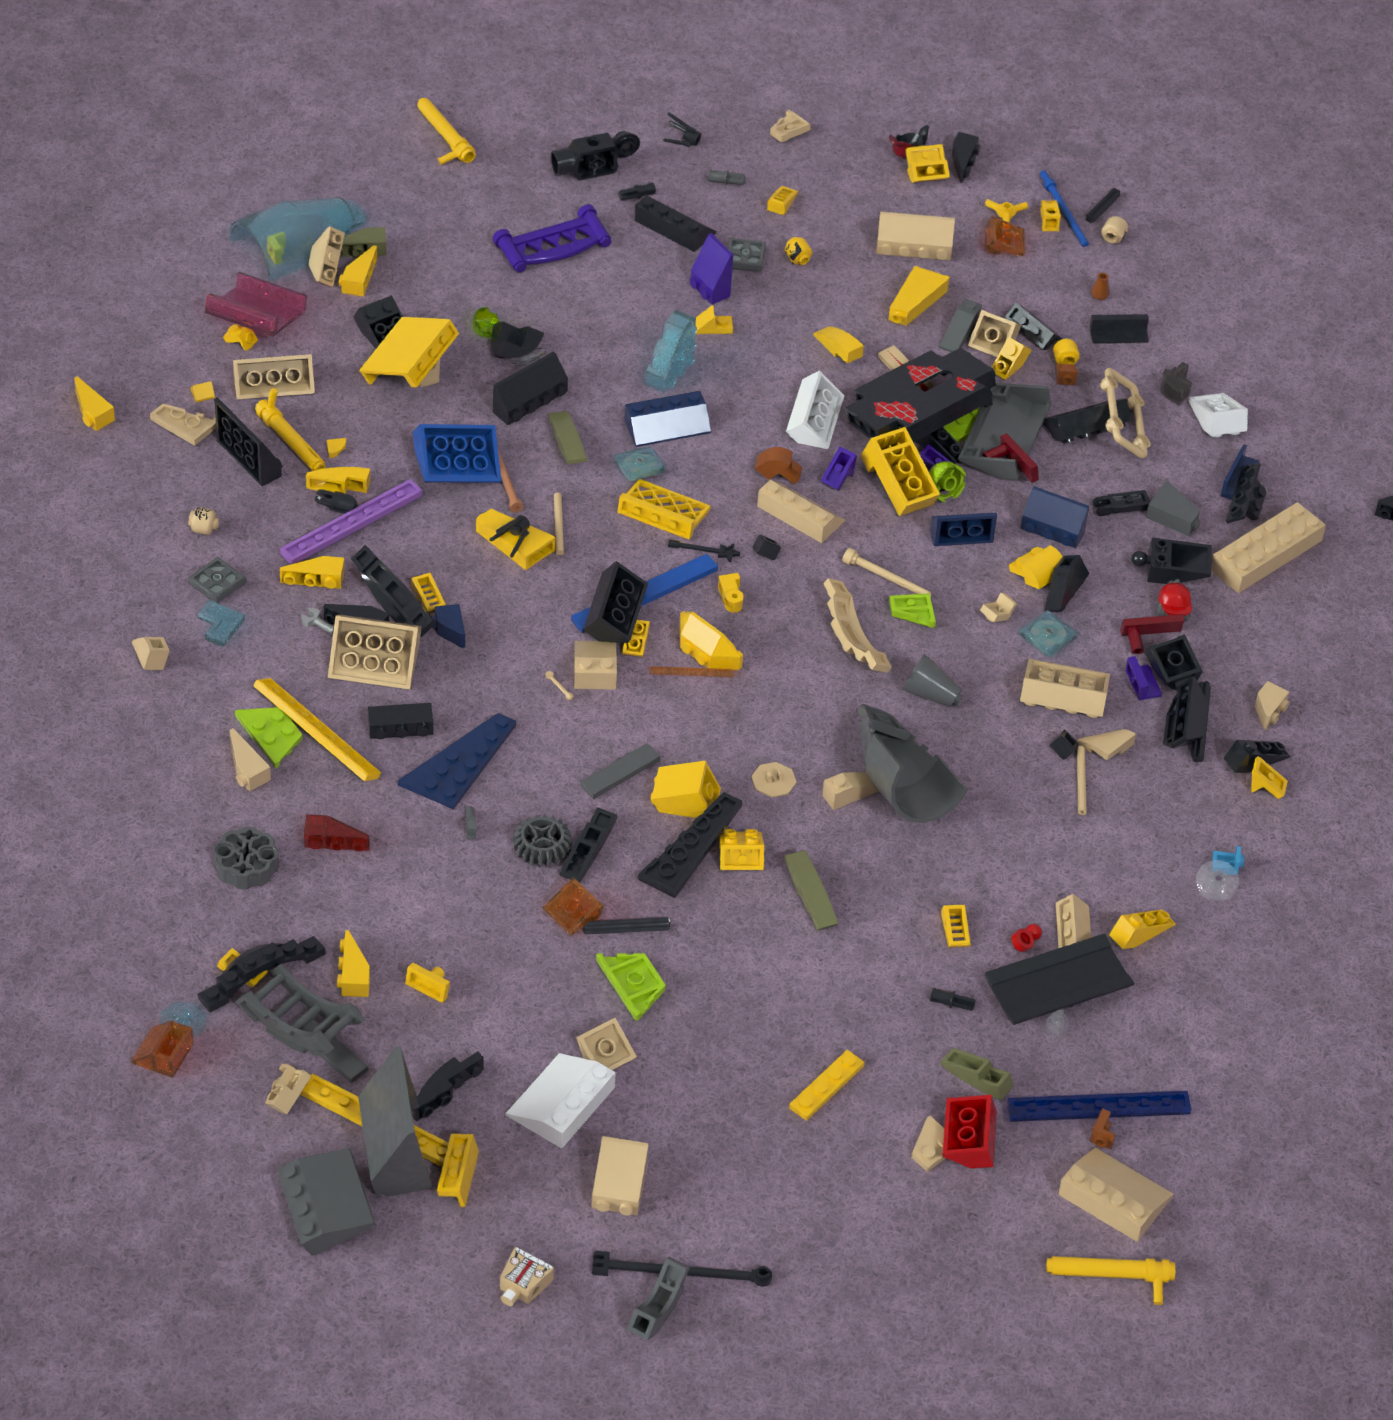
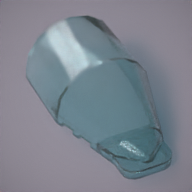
[230,197,367,282]

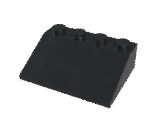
[214,397,282,486]

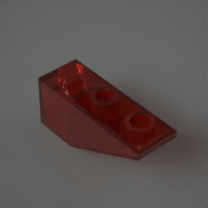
[304,814,370,852]

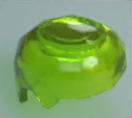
[471,307,500,338]

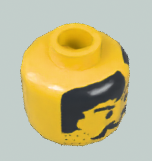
[785,237,812,265]

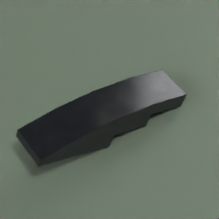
[560,807,618,883]

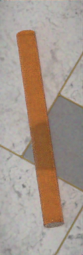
[650,666,734,677]

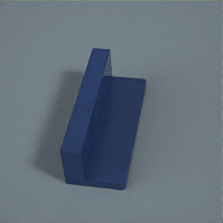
[1221,444,1260,500]

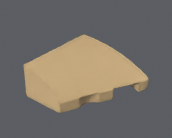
[1077,729,1136,761]
[265,1064,311,1114]

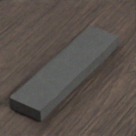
[580,743,661,799]
[294,1019,368,1083]

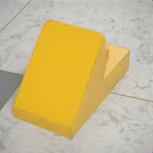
[693,306,733,334]
[1251,756,1288,799]

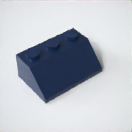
[1021,486,1089,548]
[930,512,997,546]

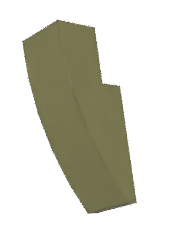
[941,1048,1014,1101]

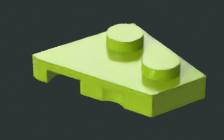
[889,593,936,628]

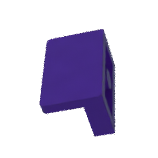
[1125,656,1162,700]

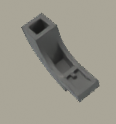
[627,1257,690,1340]

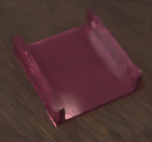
[205,272,307,337]

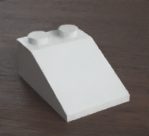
[1188,393,1248,437]

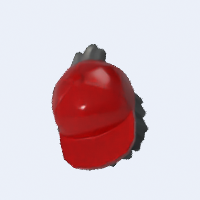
[1156,579,1192,621]

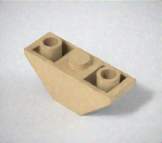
[308,227,345,287]

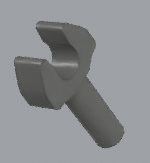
[466,806,476,839]

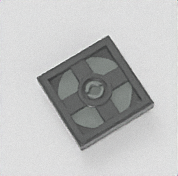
[727,238,766,272]
[188,557,247,604]

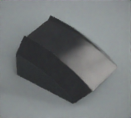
[1144,634,1202,690]

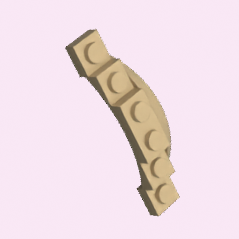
[824,578,892,673]

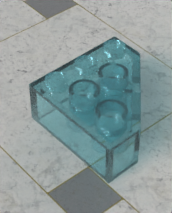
[645,310,697,394]

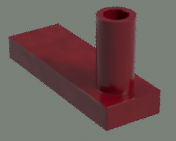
[983,433,1039,483]
[1120,614,1184,654]

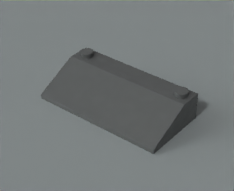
[958,383,1051,480]

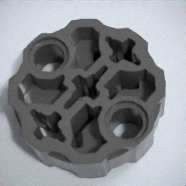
[214,827,279,889]

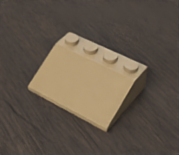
[328,615,422,690]
[1020,659,1110,718]
[1058,1147,1174,1242]

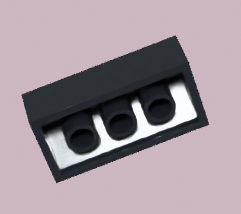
[635,195,716,252]
[493,351,568,425]
[1043,398,1132,443]
[583,561,648,643]

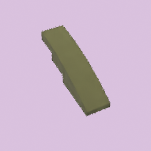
[548,411,587,464]
[784,850,838,931]

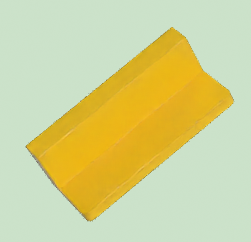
[437,1134,479,1207]

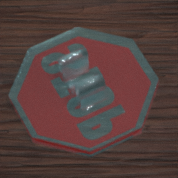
[159,1002,206,1040]

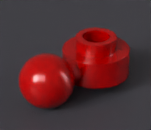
[1011,924,1042,952]

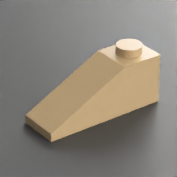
[230,728,271,792]
[822,772,879,810]

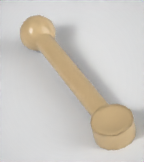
[545,671,574,700]

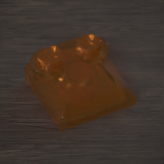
[985,216,1025,256]
[542,877,604,936]

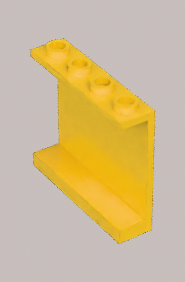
[359,317,459,388]

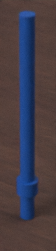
[1040,170,1089,247]

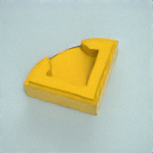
[326,438,346,458]

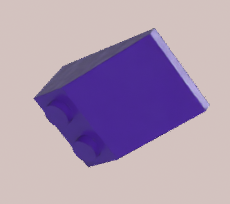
[690,233,733,305]

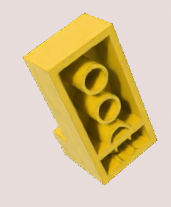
[860,427,940,516]

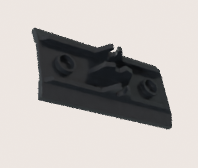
[985,933,1135,1025]

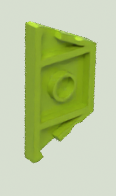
[235,707,303,768]
[596,953,666,1021]

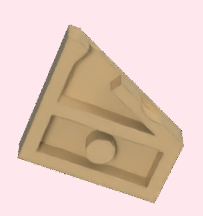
[911,1115,946,1172]

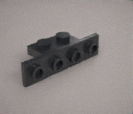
[1226,462,1266,524]

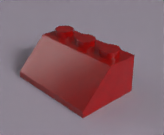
[942,1095,997,1169]

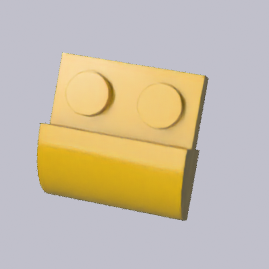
[906,144,950,183]
[1009,545,1063,589]

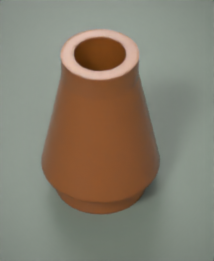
[1091,272,1110,300]

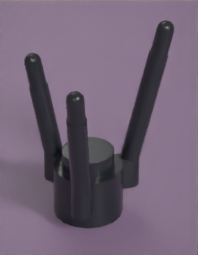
[663,112,702,147]
[490,515,530,558]

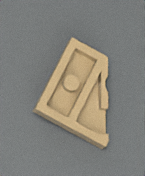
[770,110,811,142]

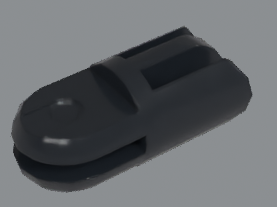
[315,489,358,514]

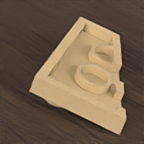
[150,403,216,446]

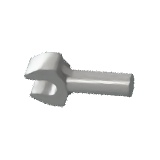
[301,608,334,635]

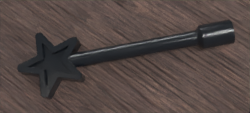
[668,539,740,562]

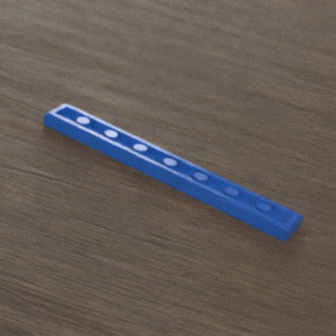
[571,554,718,633]

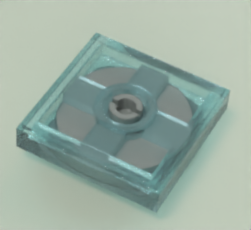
[614,446,666,481]
[1019,610,1078,657]

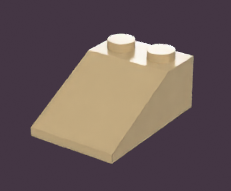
[574,641,617,689]

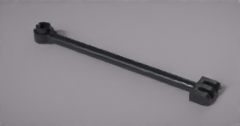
[592,1251,772,1287]

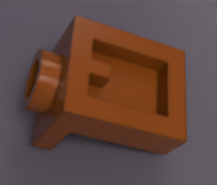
[1055,364,1078,385]
[1090,1109,1116,1149]

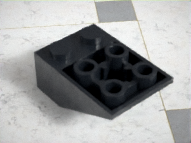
[354,295,403,349]

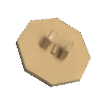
[751,762,797,798]

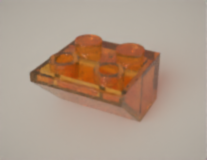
[132,1021,194,1078]

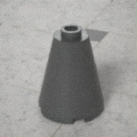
[903,655,963,707]

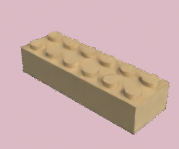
[1211,502,1326,593]

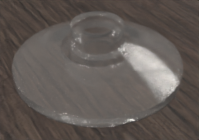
[509,348,547,366]
[1196,860,1239,901]

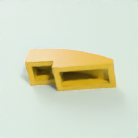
[813,326,864,364]
[306,467,371,494]

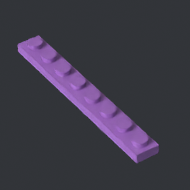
[280,479,422,564]

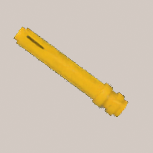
[417,98,476,165]
[255,388,326,471]
[1046,1256,1176,1305]

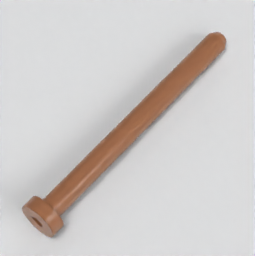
[498,449,524,512]

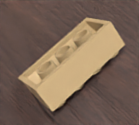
[876,212,955,260]
[232,354,315,399]
[757,480,845,543]

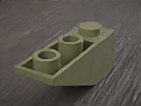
[340,227,386,258]

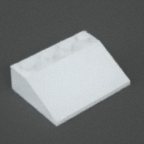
[506,1053,616,1149]

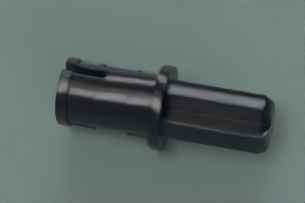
[619,182,656,201]
[930,988,975,1011]

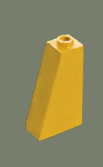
[889,266,950,326]
[476,509,556,570]

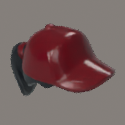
[889,125,929,159]

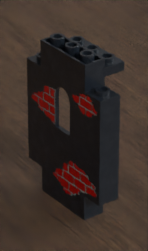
[845,347,996,442]

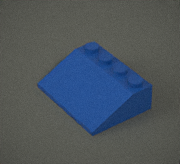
[413,424,502,483]

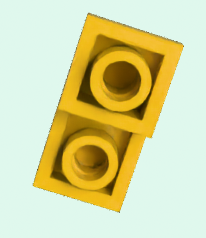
[622,620,650,657]

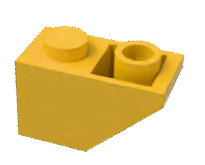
[992,337,1032,380]

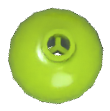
[929,461,966,502]

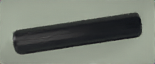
[1085,188,1121,223]

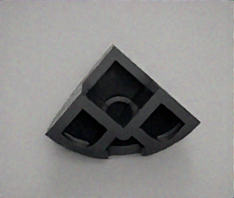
[491,321,544,358]

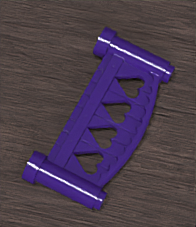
[492,204,611,273]

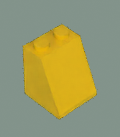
[651,761,721,818]

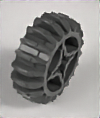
[513,814,572,867]

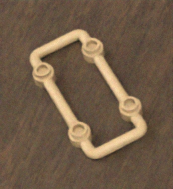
[1100,368,1150,458]

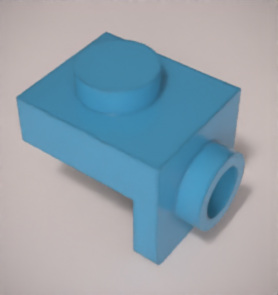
[1211,846,1244,876]

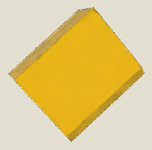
[190,381,215,402]

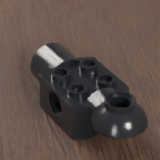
[551,131,640,181]

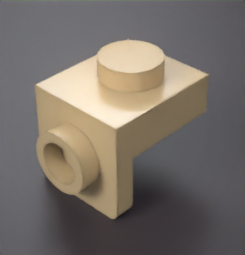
[980,593,1017,622]

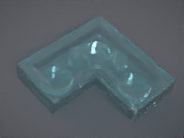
[198,600,245,647]

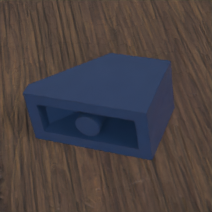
[431,604,465,648]

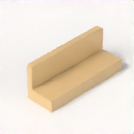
[1056,894,1091,948]

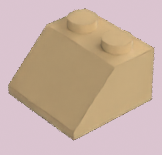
[968,310,1021,357]

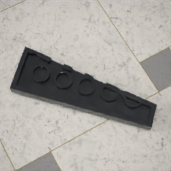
[638,792,742,898]

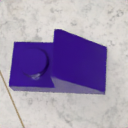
[821,446,857,491]

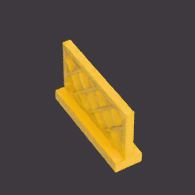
[617,479,711,540]

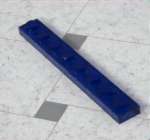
[1007,1091,1191,1122]

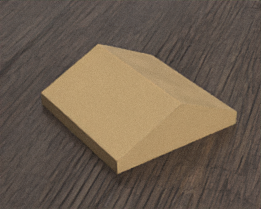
[576,1018,637,1070]

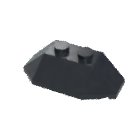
[1163,676,1209,749]

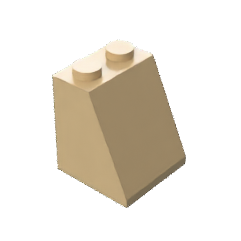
[592,1136,649,1216]

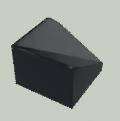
[753,534,781,560]
[1049,729,1079,760]

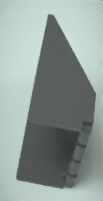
[358,1046,432,1197]

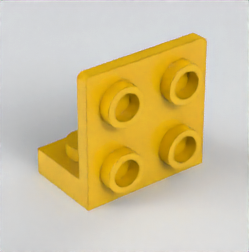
[719,829,764,870]

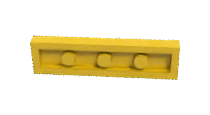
[789,1050,865,1121]

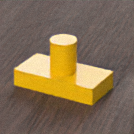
[405,963,450,1003]

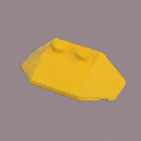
[679,611,743,670]

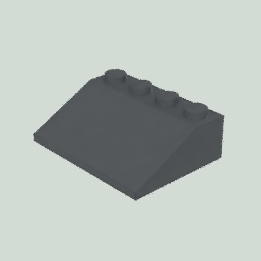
[277,1148,376,1256]

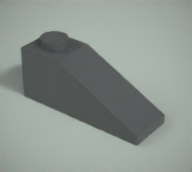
[939,298,982,352]

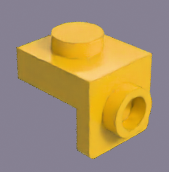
[223,324,258,351]

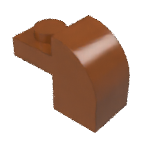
[755,447,802,484]

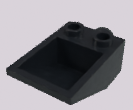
[1131,537,1212,584]

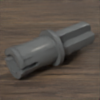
[708,170,746,185]

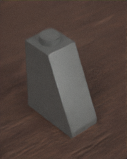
[1146,481,1201,536]

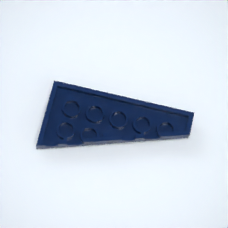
[398,713,516,810]

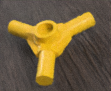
[985,199,1028,229]

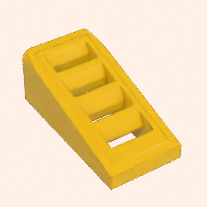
[767,186,798,215]
[410,573,446,613]
[941,905,971,948]

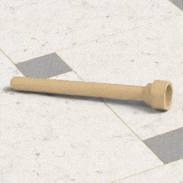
[842,548,931,597]

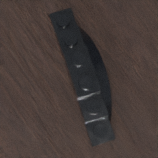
[351,545,436,637]
[198,936,326,1012]

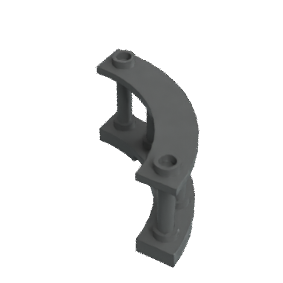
[236,964,365,1056]

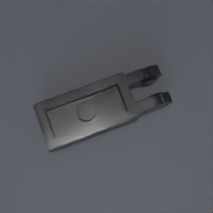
[1092,490,1150,516]

